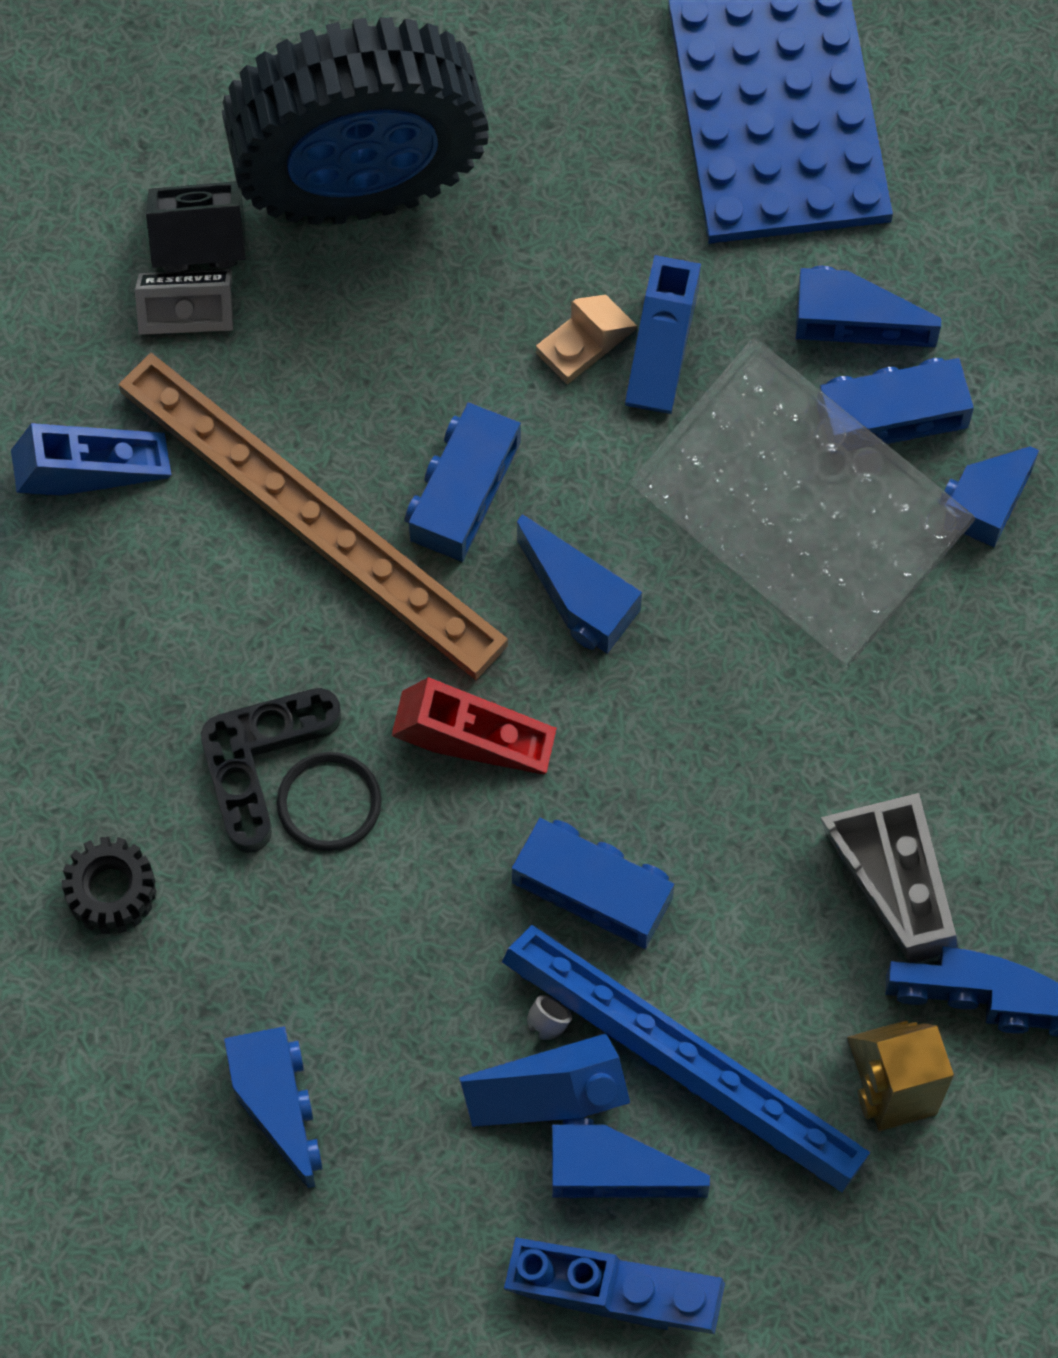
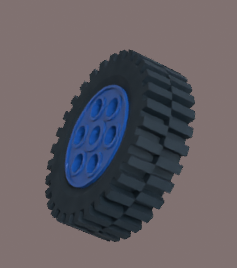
[222,17,489,225]

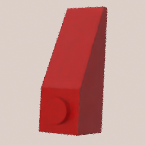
[391,677,557,775]

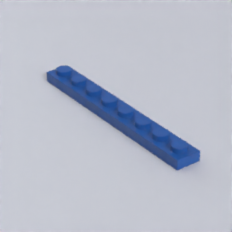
[502,925,871,1192]

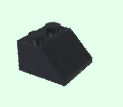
[146,181,246,272]

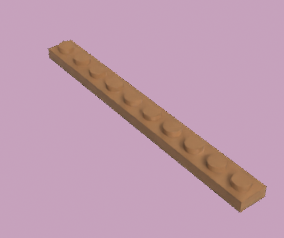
[118,353,508,680]

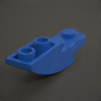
[885,946,1058,1037]
[504,1237,725,1335]

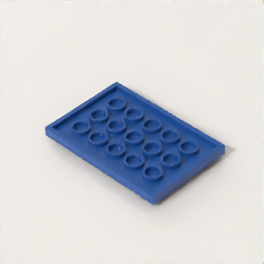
[668,0,893,244]

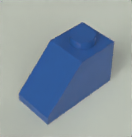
[939,446,1039,548]

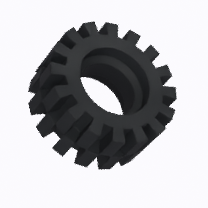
[62,836,156,934]

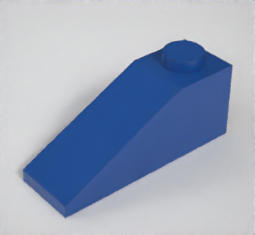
[795,265,941,347]
[11,423,171,495]
[517,514,642,654]
[459,1033,630,1127]
[552,1117,710,1198]

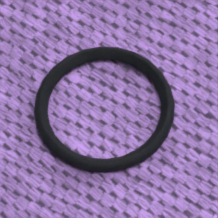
[276,751,382,851]

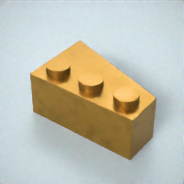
[847,1021,954,1131]

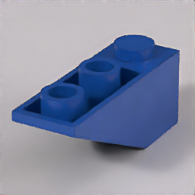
[625,255,701,414]
[224,1026,323,1188]

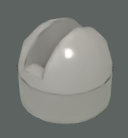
[527,995,572,1040]

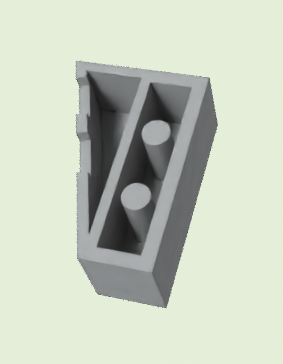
[821,793,959,963]

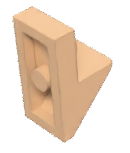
[536,295,637,384]

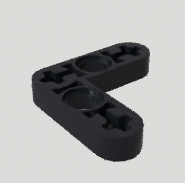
[201,688,341,853]

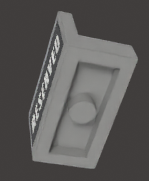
[135,269,233,335]

